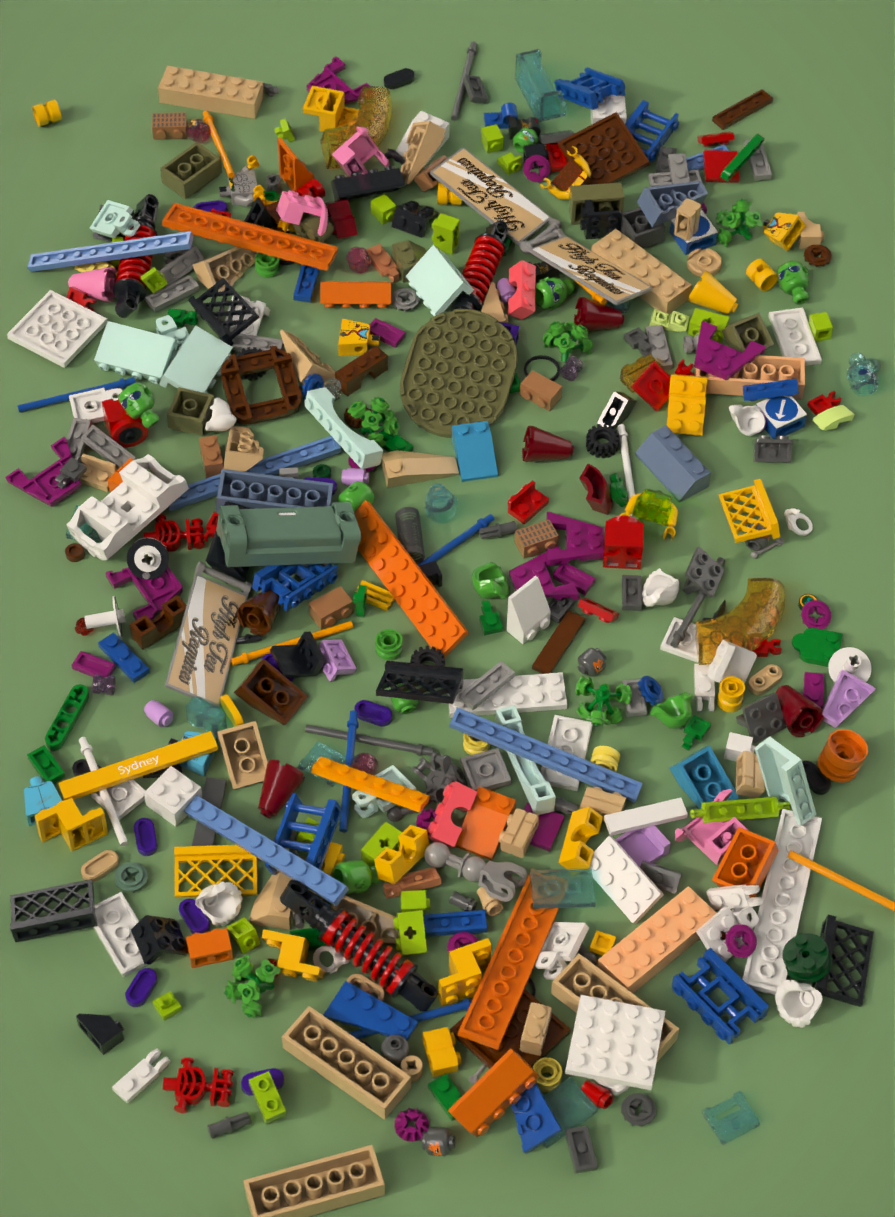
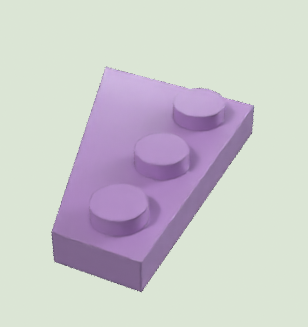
[822,669,876,728]

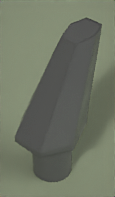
[263,83,279,97]

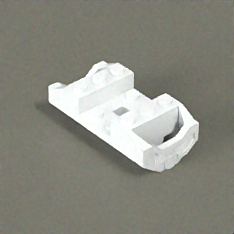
[66,454,189,560]

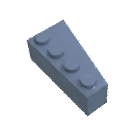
[637,181,708,227]

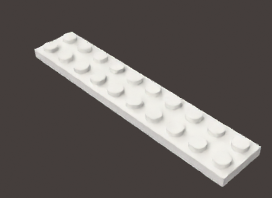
[742,809,822,995]

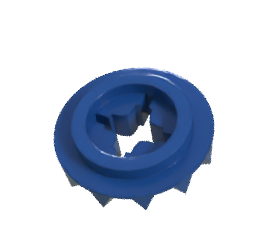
[301,374,324,400]
[638,676,663,705]

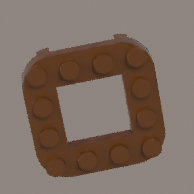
[221,346,302,424]

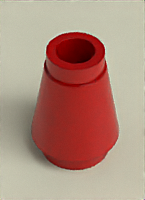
[581,1080,614,1110]

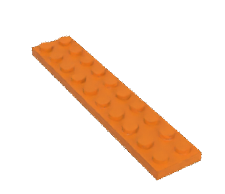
[162,203,338,271]
[354,500,469,658]
[458,869,570,1050]

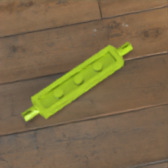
[690,797,790,823]

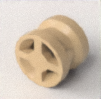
[401,1055,422,1082]

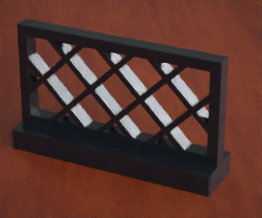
[188,278,260,346]
[376,660,463,704]
[10,879,98,943]
[812,914,874,1007]

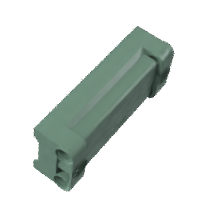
[216,502,361,567]

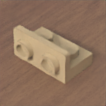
[79,454,117,492]

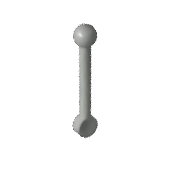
[751,538,784,559]
[469,1064,487,1084]

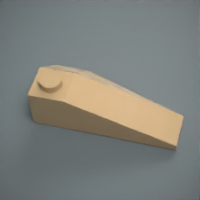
[401,121,446,185]
[193,247,259,292]
[280,329,335,387]
[224,426,264,472]
[381,450,459,488]
[249,856,306,930]
[331,895,413,944]

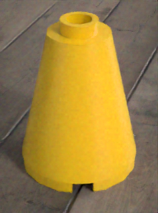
[688,271,739,315]

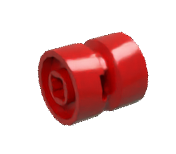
[295,178,325,199]

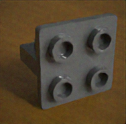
[753,435,793,463]
[682,547,724,598]
[736,693,786,743]

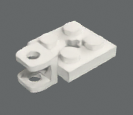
[69,388,122,423]
[696,906,759,962]
[535,922,589,980]

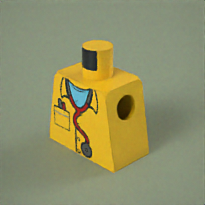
[763,213,806,251]
[338,319,380,356]

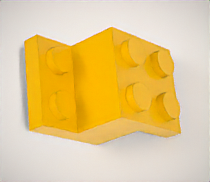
[303,86,361,137]
[667,374,707,436]
[34,798,108,852]
[262,929,325,982]
[438,938,492,1007]

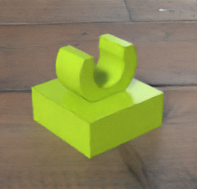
[274,118,295,143]
[152,991,182,1021]

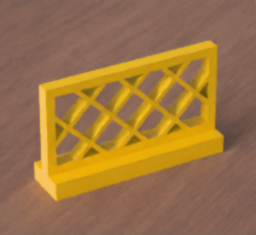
[718,479,780,543]
[174,845,258,898]

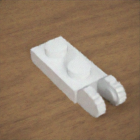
[694,664,715,711]
[706,884,764,910]
[112,1048,170,1104]

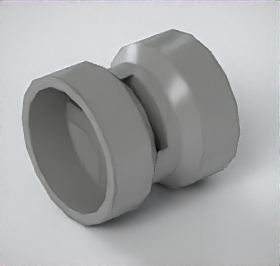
[683,334,699,354]

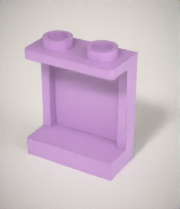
[615,826,670,867]

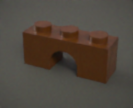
[335,346,388,397]
[130,595,186,650]

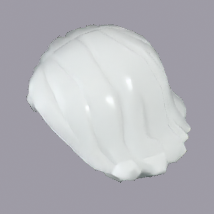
[641,568,680,607]
[195,881,243,927]
[775,980,823,1028]

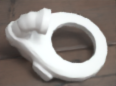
[784,508,813,536]
[313,946,350,974]

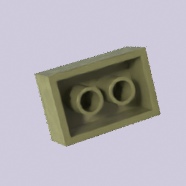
[160,142,222,199]
[569,183,624,225]

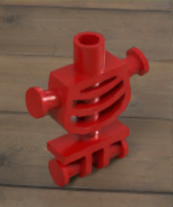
[144,514,205,555]
[163,1057,234,1113]

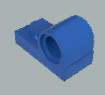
[484,103,518,129]

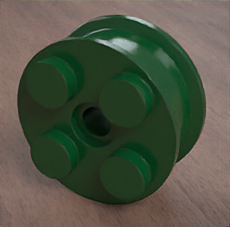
[782,933,832,984]

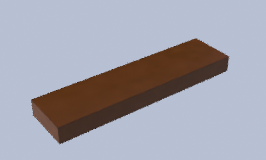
[712,89,773,130]
[532,610,585,674]

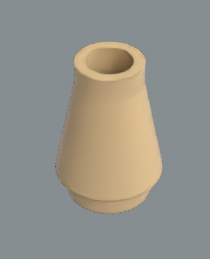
[477,887,503,916]

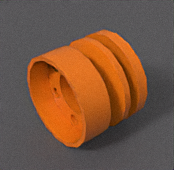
[818,729,868,783]

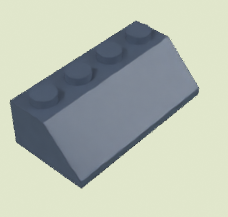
[635,425,711,503]

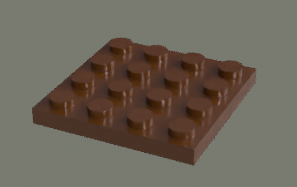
[558,112,650,185]
[450,989,571,1069]

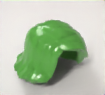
[472,562,510,599]
[650,692,693,729]

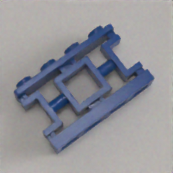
[554,67,626,110]
[252,563,338,612]
[672,948,769,1044]

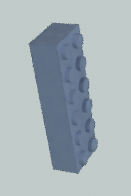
[216,469,333,512]

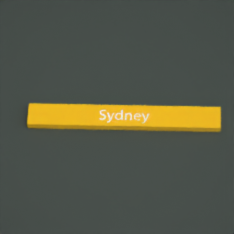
[58,731,218,800]

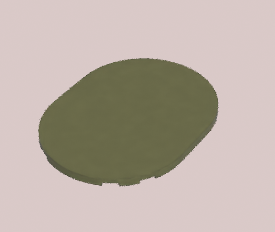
[400,309,518,438]

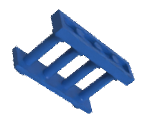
[625,100,679,162]
[265,793,342,875]

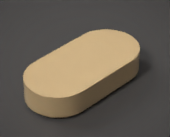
[81,850,119,882]

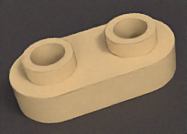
[748,664,782,695]
[347,974,385,1002]

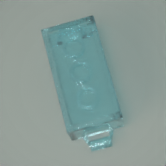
[515,49,567,122]

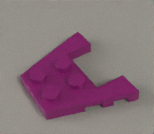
[307,56,376,104]
[694,321,766,381]
[5,437,82,507]
[546,512,604,566]
[509,546,579,600]
[106,566,183,620]

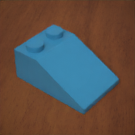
[452,421,498,482]
[669,745,740,809]

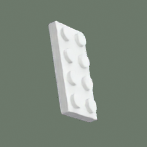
[586,836,664,924]

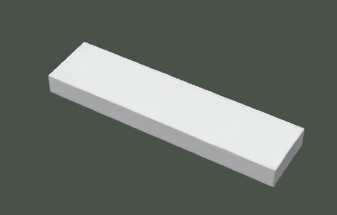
[604,798,688,836]

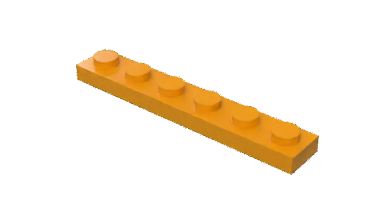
[311,756,429,813]

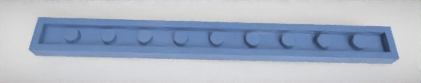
[28,231,193,272]
[168,436,341,511]
[449,707,643,803]
[184,795,349,906]

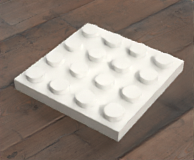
[7,290,107,368]
[565,995,665,1090]

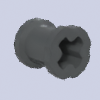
[266,174,282,194]

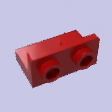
[508,480,549,525]

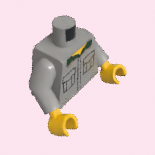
[219,155,265,207]

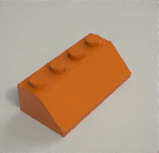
[320,281,392,308]
[448,1049,539,1137]

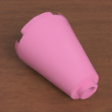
[68,267,118,302]

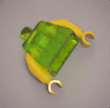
[620,489,678,541]

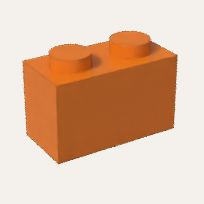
[186,928,233,968]

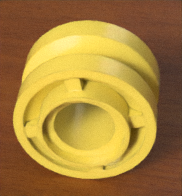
[463,733,491,755]
[590,746,620,772]
[533,1057,562,1093]

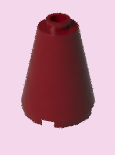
[574,297,624,331]
[522,425,574,462]
[776,685,824,737]
[258,759,305,818]

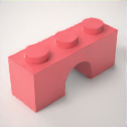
[508,260,536,320]
[427,781,477,848]

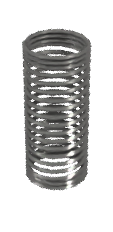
[395,507,425,564]

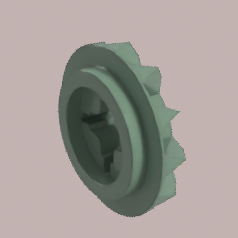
[115,862,148,893]

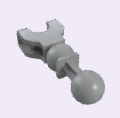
[424,842,528,902]

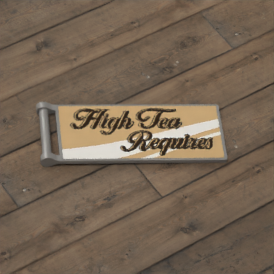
[430,147,562,254]
[520,228,652,305]
[165,561,252,708]

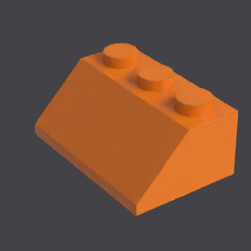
[712,827,779,898]

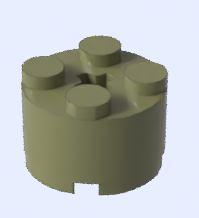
[293,212,333,243]

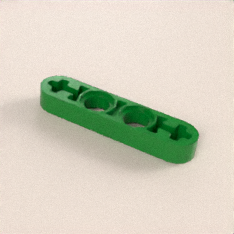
[720,133,765,182]
[45,684,89,751]

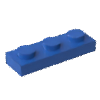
[293,265,320,302]
[743,379,799,401]
[98,632,149,683]
[423,910,487,937]

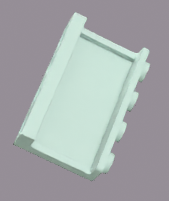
[406,245,474,316]
[94,321,178,384]
[159,325,233,394]
[755,737,816,826]

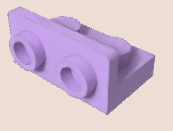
[318,639,357,682]

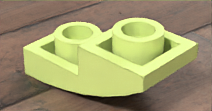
[649,309,690,332]
[812,405,855,431]

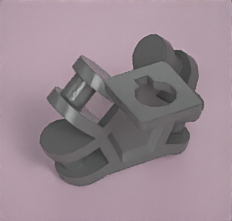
[412,752,467,804]

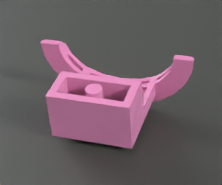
[332,126,390,177]
[276,190,328,236]
[675,789,749,865]

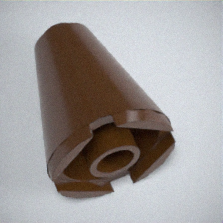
[237,589,282,635]

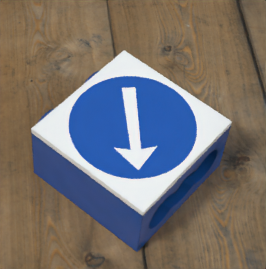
[670,209,718,255]
[756,396,807,439]

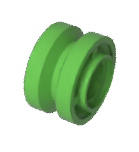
[255,252,280,277]
[375,629,403,660]

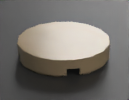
[687,248,722,277]

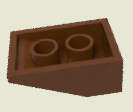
[234,658,308,726]

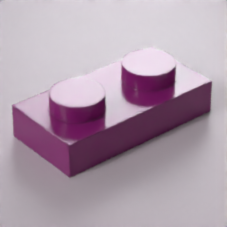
[803,672,824,708]

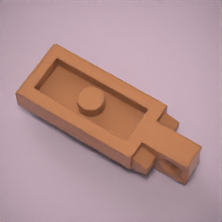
[365,244,399,283]
[383,867,442,898]

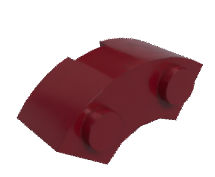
[325,199,358,239]
[579,463,613,515]

